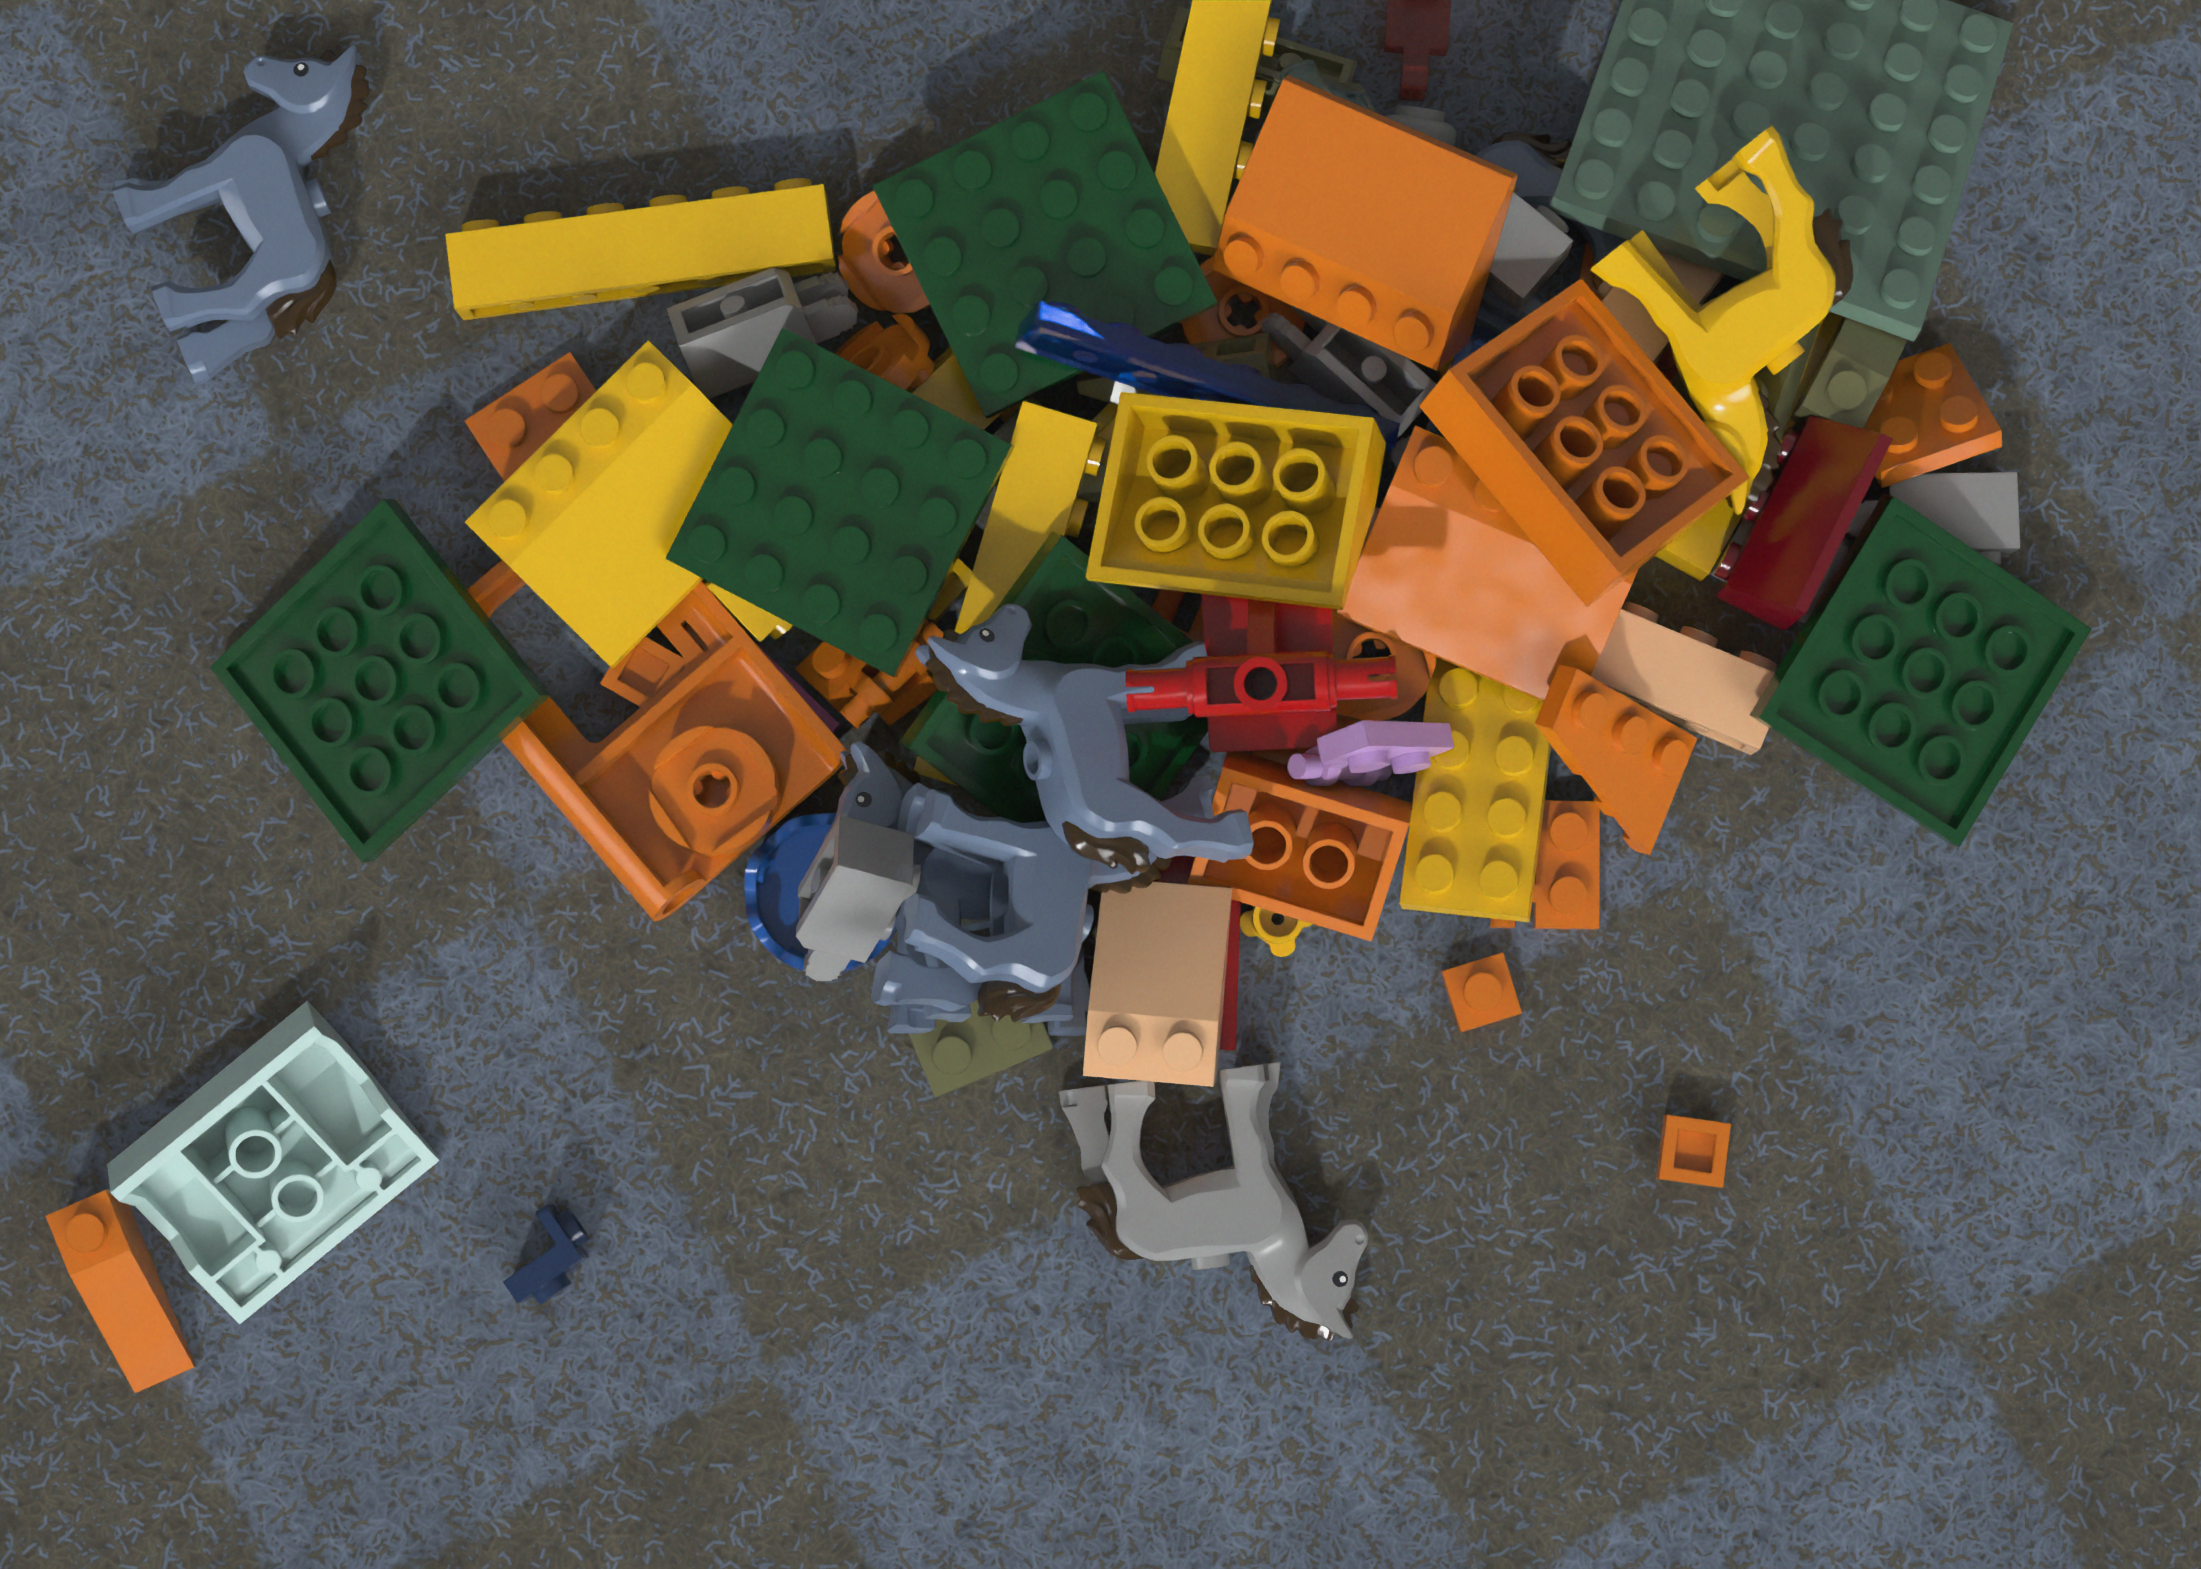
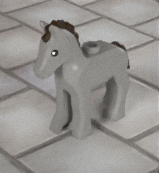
[1059,1062,1369,1342]

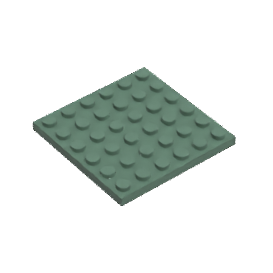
[1549,0,2014,342]

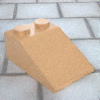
[1083,881,1232,1087]

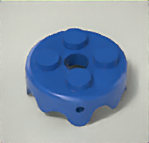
[744,813,897,973]

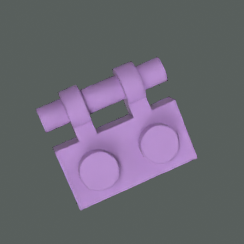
[1287,720,1454,787]

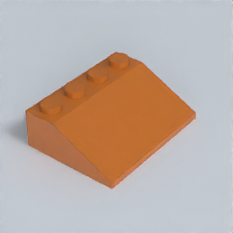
[1212,75,1518,371]
[1419,278,1750,607]
[1336,426,1638,702]

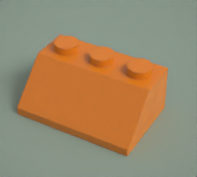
[1187,751,1412,942]

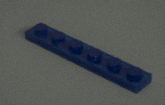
[1014,301,1400,456]

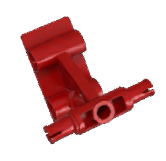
[1125,594,1398,753]

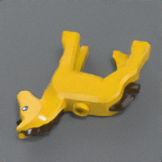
[1590,125,1853,515]

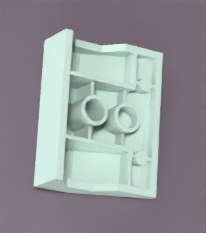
[107,1001,439,1324]

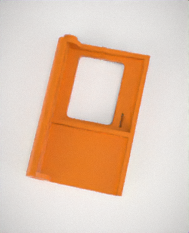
[467,560,848,922]

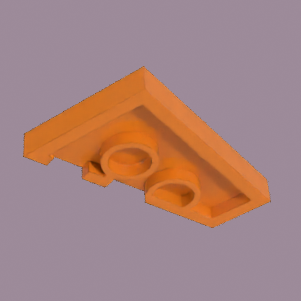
[1535,664,1697,855]

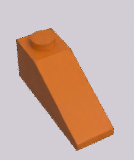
[45,1190,196,1393]

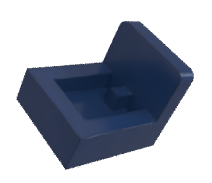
[503,1204,590,1305]

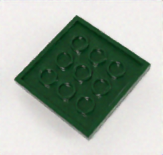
[872,70,1218,419]
[665,327,1014,678]
[1750,494,2092,847]
[210,499,550,862]
[899,531,1208,823]

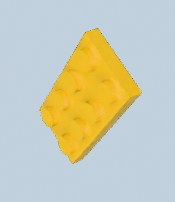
[1399,657,1551,922]

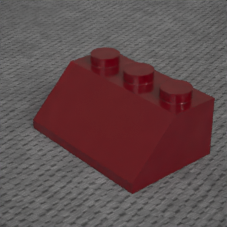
[1714,416,1893,631]

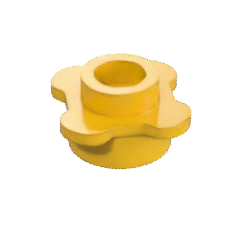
[1240,907,1312,957]

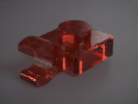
[1384,0,1451,102]

